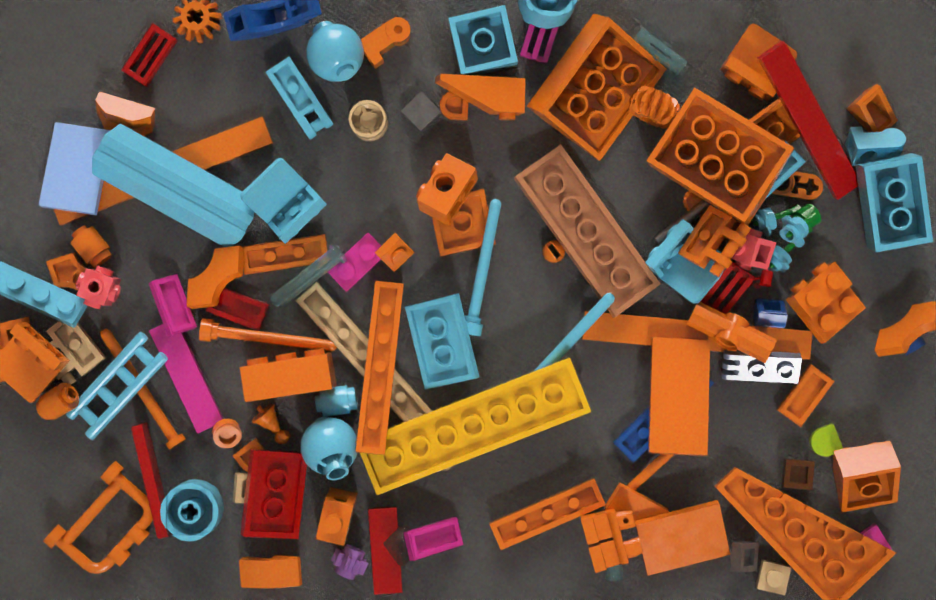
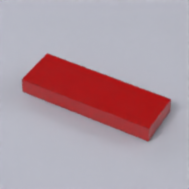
[368,506,403,595]

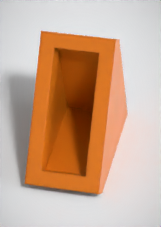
[846,84,898,132]

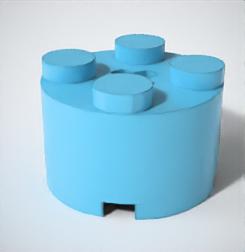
[518,0,577,29]
[160,479,224,541]

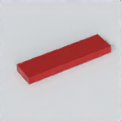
[131,422,172,539]

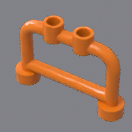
[43,461,153,574]

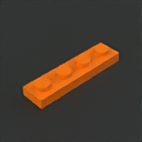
[489,478,606,550]

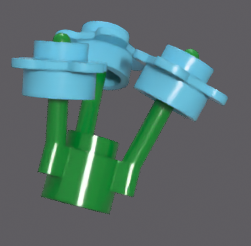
[752,203,821,273]

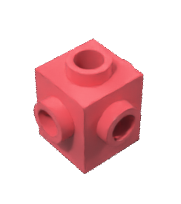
[728,228,777,271]
[76,265,121,309]

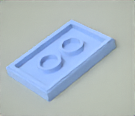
[39,122,110,215]

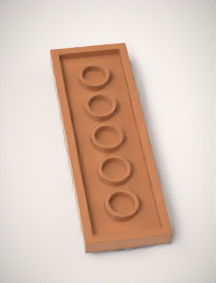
[514,144,661,318]

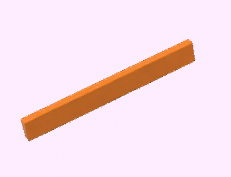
[54,117,274,226]
[582,311,812,360]

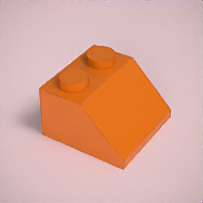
[833,441,901,513]

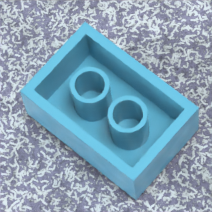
[855,153,933,252]

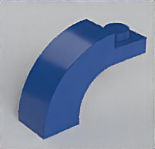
[223,0,322,41]

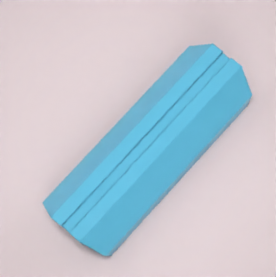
[92,124,254,247]

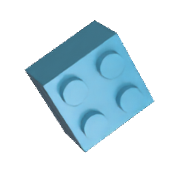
[448,5,518,76]

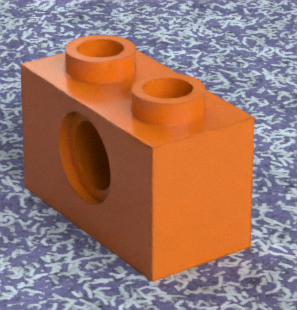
[416,153,478,226]

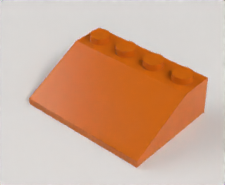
[527,14,667,161]
[647,88,794,226]

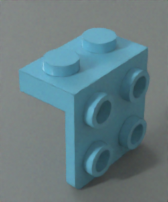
[240,158,327,244]
[645,219,725,304]

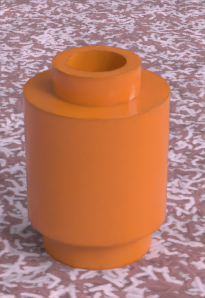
[70,225,112,269]
[36,383,79,420]

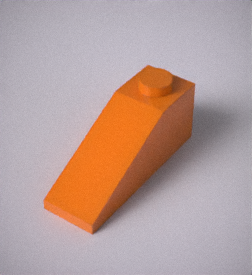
[435,74,526,121]

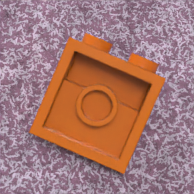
[785,261,866,344]

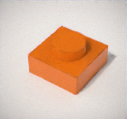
[375,233,415,272]

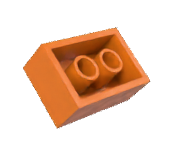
[240,348,337,402]

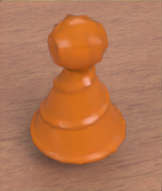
[252,404,290,445]

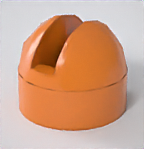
[542,240,565,263]

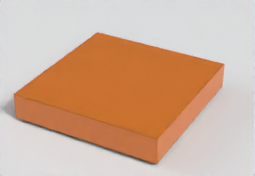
[432,189,496,257]

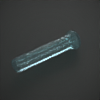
[270,243,347,309]

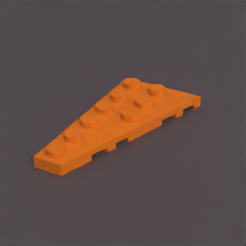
[714,467,896,600]

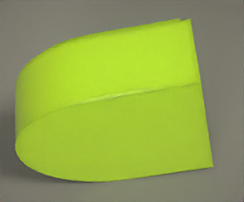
[809,423,843,457]

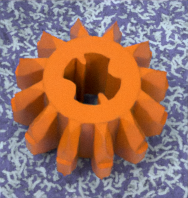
[173,0,223,43]
[629,86,680,129]

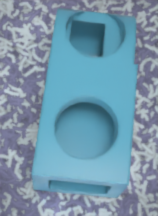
[845,127,906,166]

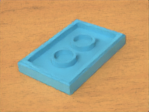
[405,293,479,390]

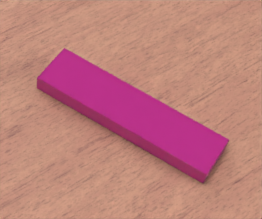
[149,324,224,434]

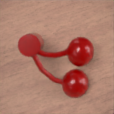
[738,270,773,289]

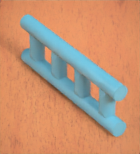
[66,331,168,440]

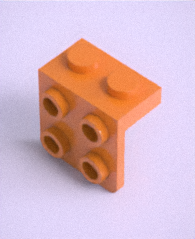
[720,24,797,101]

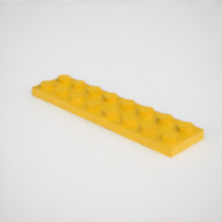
[360,357,591,495]

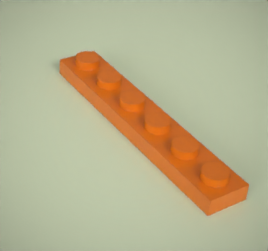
[356,281,404,456]

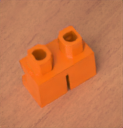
[581,508,643,573]

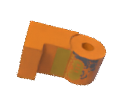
[361,17,411,69]

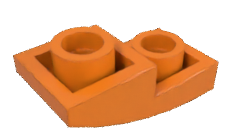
[239,555,302,588]

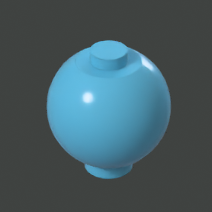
[306,21,364,82]
[300,417,357,480]

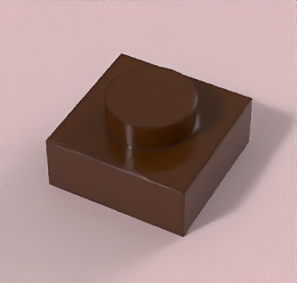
[782,458,815,490]

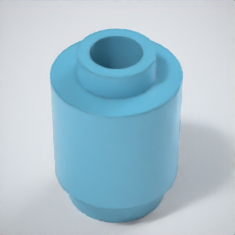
[315,385,358,417]

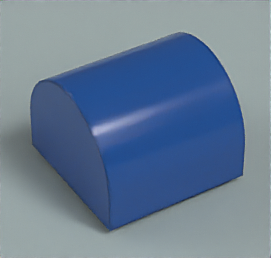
[753,298,788,329]

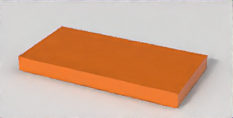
[648,337,710,456]

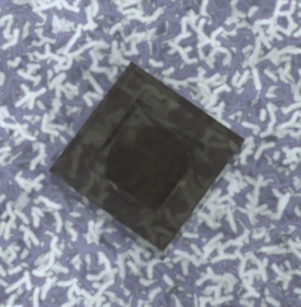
[383,524,411,566]

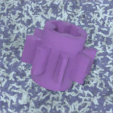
[331,544,369,580]

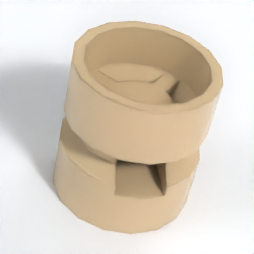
[349,100,388,142]

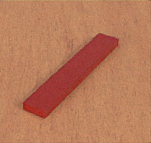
[757,41,858,200]

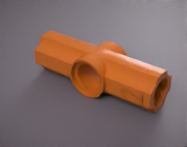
[687,302,777,363]

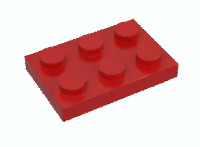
[240,449,307,539]

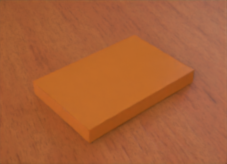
[635,500,730,576]

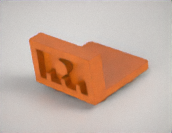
[0,323,70,403]

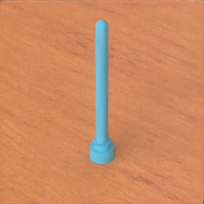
[465,199,501,336]
[534,293,615,371]

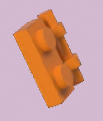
[678,205,751,278]

